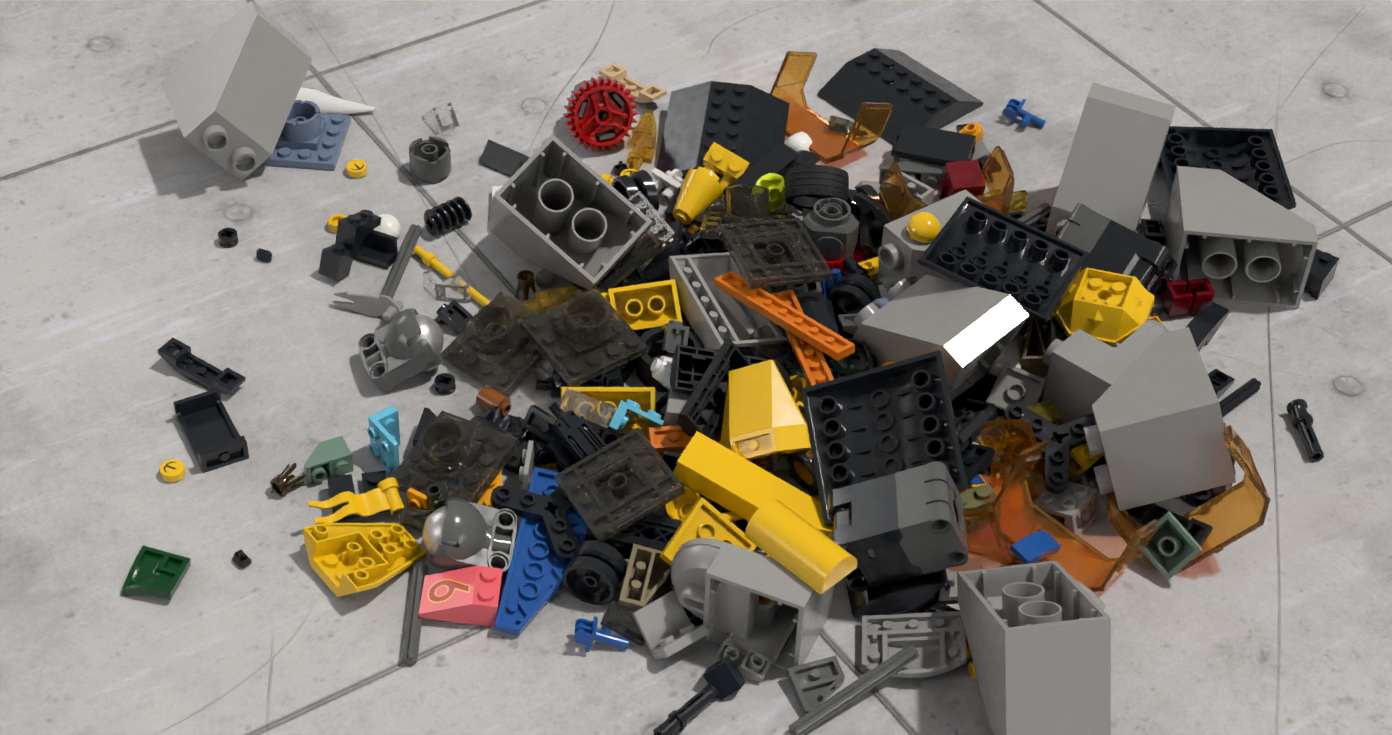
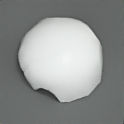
[785,132,812,153]
[373,214,401,238]

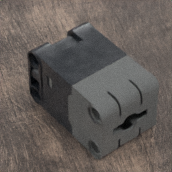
[1056,203,1178,295]
[828,461,969,592]

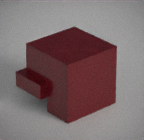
[937,160,986,202]

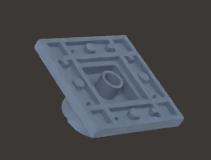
[261,100,351,171]

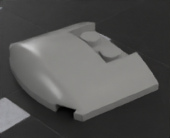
[862,611,967,679]

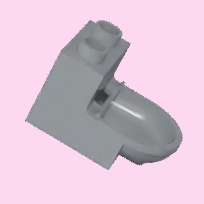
[1040,320,1169,424]
[671,538,839,672]

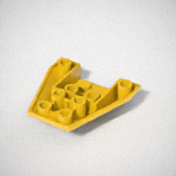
[720,360,811,460]
[302,523,427,597]

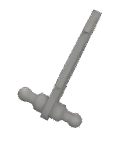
[333,292,404,321]

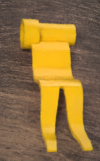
[307,477,405,524]

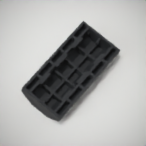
[677,340,751,441]
[670,344,768,394]

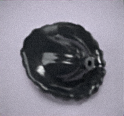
[464,405,527,451]

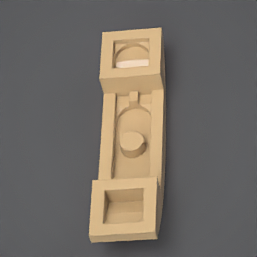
[599,63,667,103]

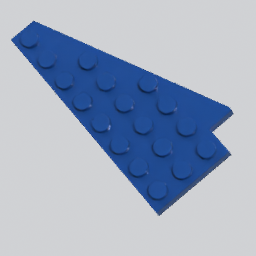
[494,467,624,636]

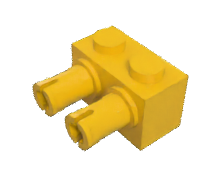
[703,142,750,199]

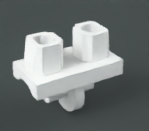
[651,168,684,203]

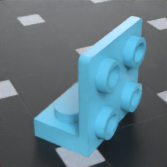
[608,399,664,432]
[367,405,401,478]

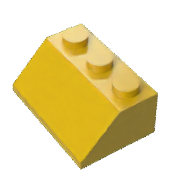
[607,279,682,334]

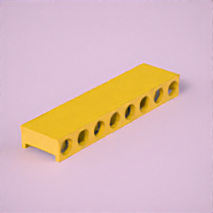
[671,431,834,538]

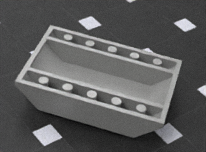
[668,251,790,350]

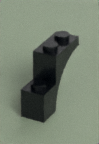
[319,210,382,281]

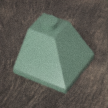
[1134,511,1203,581]

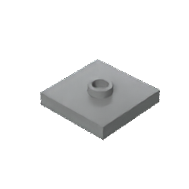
[986,363,1046,413]

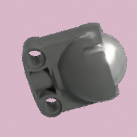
[358,308,444,392]
[423,497,517,580]

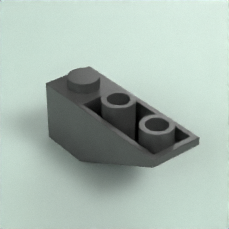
[879,160,943,190]

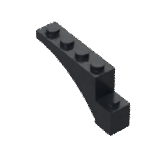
[641,220,690,284]

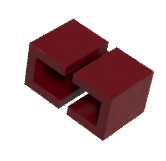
[1161,278,1215,316]

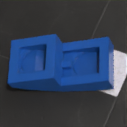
[1009,530,1062,564]

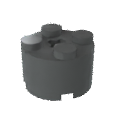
[409,136,451,184]

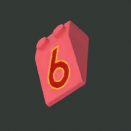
[418,565,503,627]

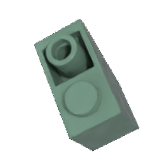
[304,436,354,485]

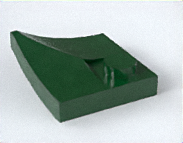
[122,545,191,600]

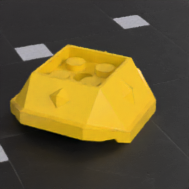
[1054,268,1155,347]

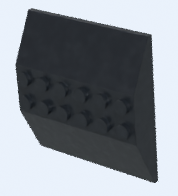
[818,48,983,145]
[657,81,790,181]
[1160,126,1296,210]
[918,197,1089,323]
[801,350,969,526]

